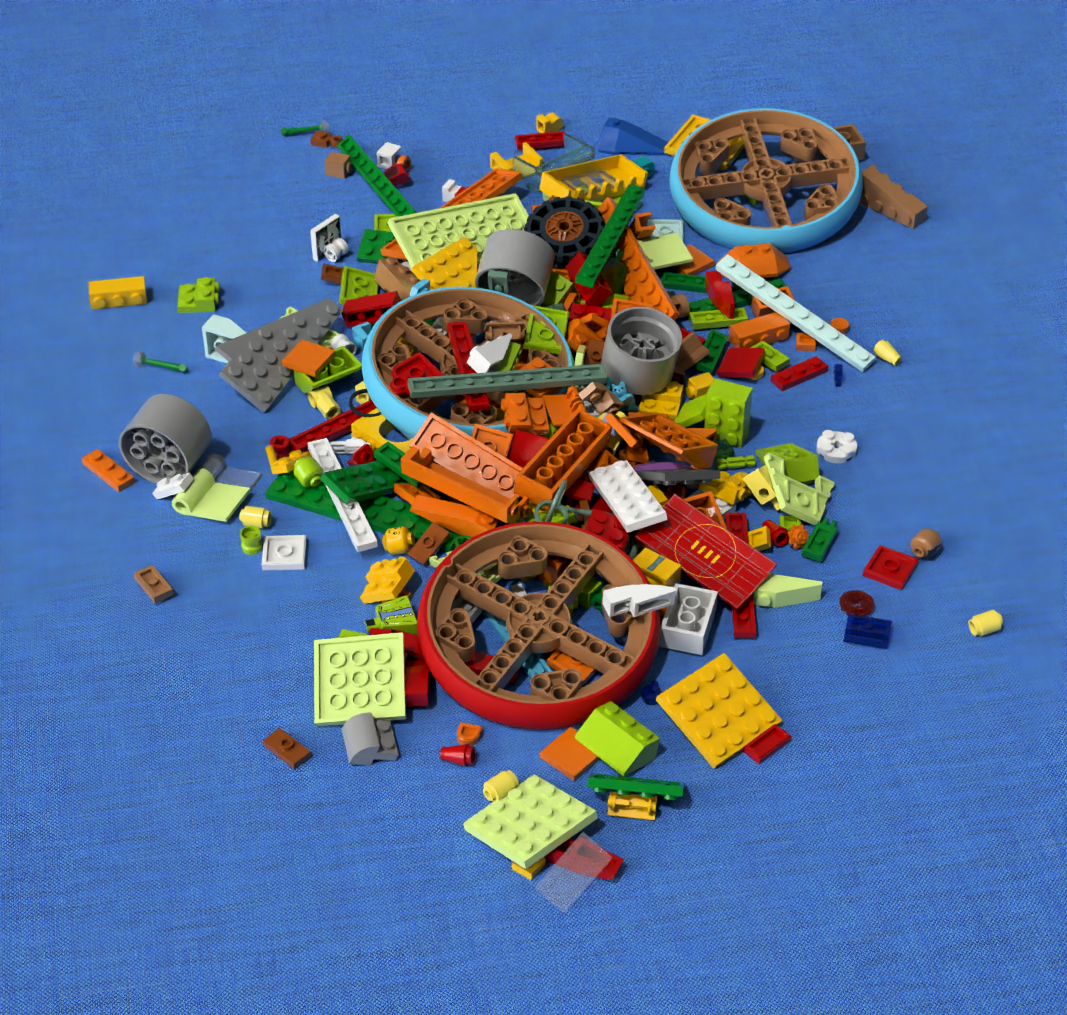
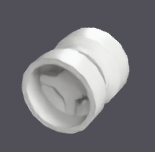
[323,238,349,262]
[331,334,357,355]

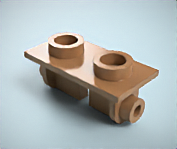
[483,320,525,341]

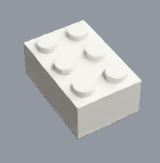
[659,583,718,655]

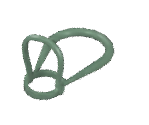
[534,479,639,559]

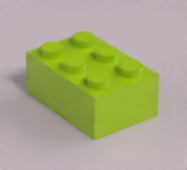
[704,378,753,448]

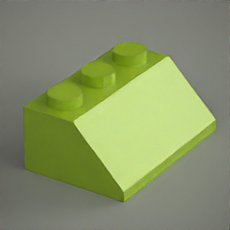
[294,346,362,394]
[575,701,660,776]

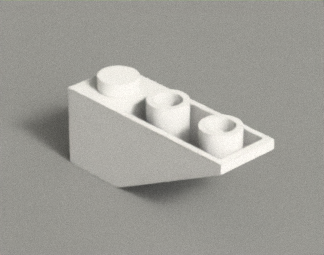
[467,333,512,373]

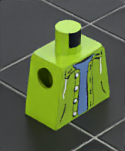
[365,595,418,636]

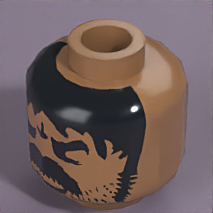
[910,528,942,560]

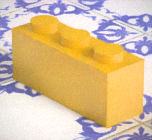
[89,276,147,309]

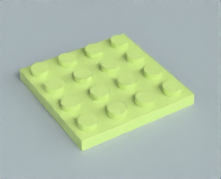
[314,632,406,727]
[463,774,598,869]

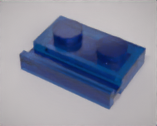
[843,614,892,649]

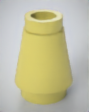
[873,340,902,366]

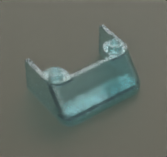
[513,133,596,193]

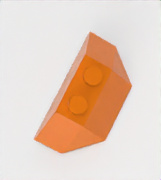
[716,243,791,278]

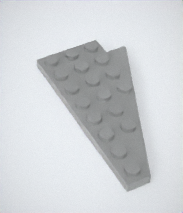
[215,298,343,413]

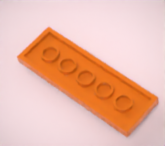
[409,412,523,500]

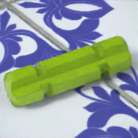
[716,455,756,470]

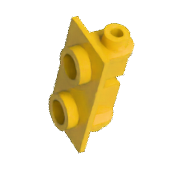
[607,792,657,821]

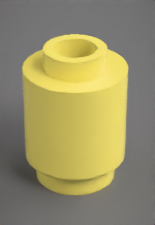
[240,506,272,529]
[968,610,1003,637]
[483,770,519,802]

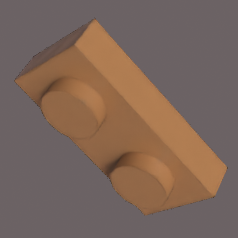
[134,565,174,604]

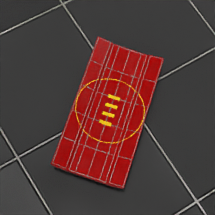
[635,493,777,610]

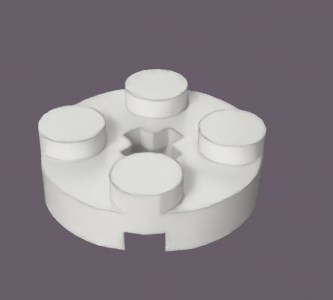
[816,430,857,464]

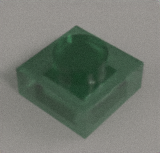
[714,439,735,461]

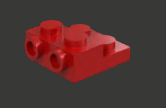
[585,508,629,551]

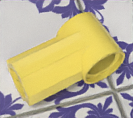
[308,386,341,419]

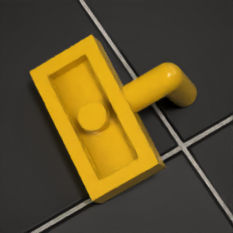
[265,445,311,474]

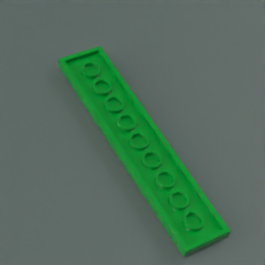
[265,470,461,552]

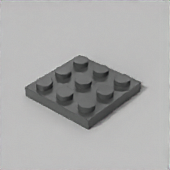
[636,468,720,485]

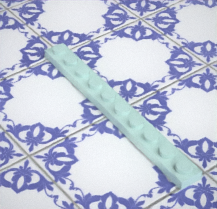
[715,254,875,372]

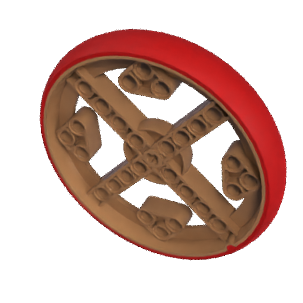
[417,521,661,730]

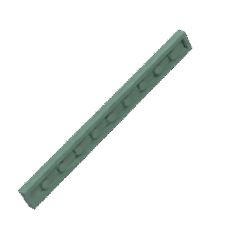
[408,364,607,398]

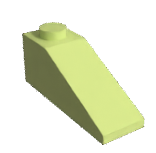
[754,574,823,608]

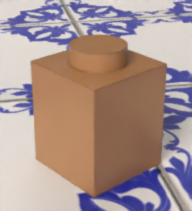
[324,152,352,179]

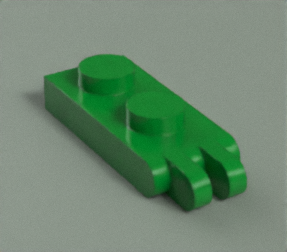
[801,518,838,562]

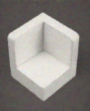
[377,142,401,169]

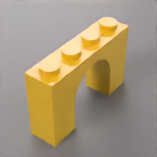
[351,408,413,454]

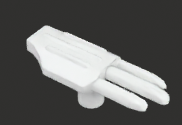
[330,437,372,454]

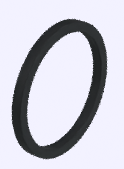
[349,389,381,417]

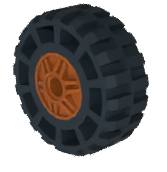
[524,196,606,270]

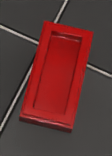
[743,724,791,765]

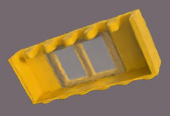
[539,154,648,202]

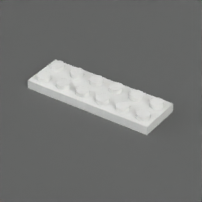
[588,460,668,533]

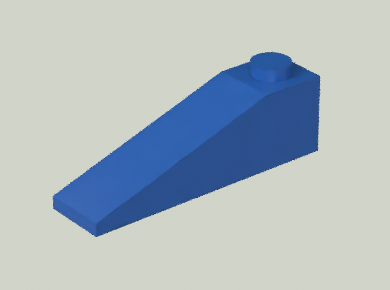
[598,118,668,155]

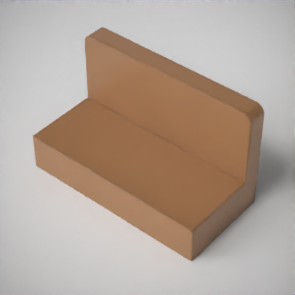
[676,332,710,372]

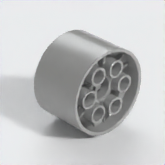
[475,229,555,306]
[600,307,682,395]
[119,394,212,484]

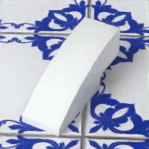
[603,584,676,617]

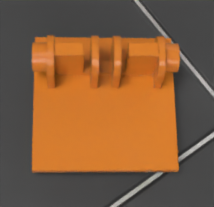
[542,386,588,426]

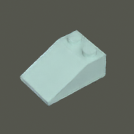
[202,314,246,363]

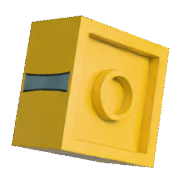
[633,547,681,587]

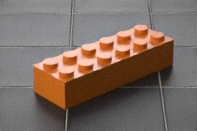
[514,409,612,511]

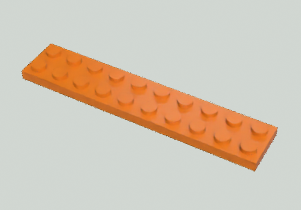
[380,168,523,261]
[598,197,680,321]

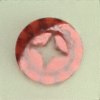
[839,590,874,618]

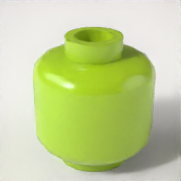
[293,457,324,487]

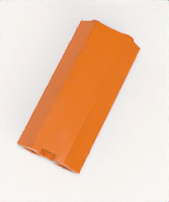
[401,446,530,523]

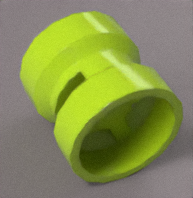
[240,526,263,555]

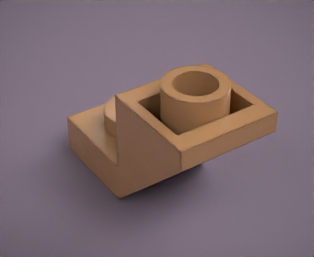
[578,382,624,415]

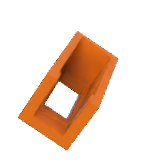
[629,212,656,240]

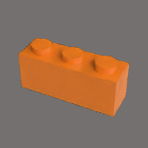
[728,312,790,348]

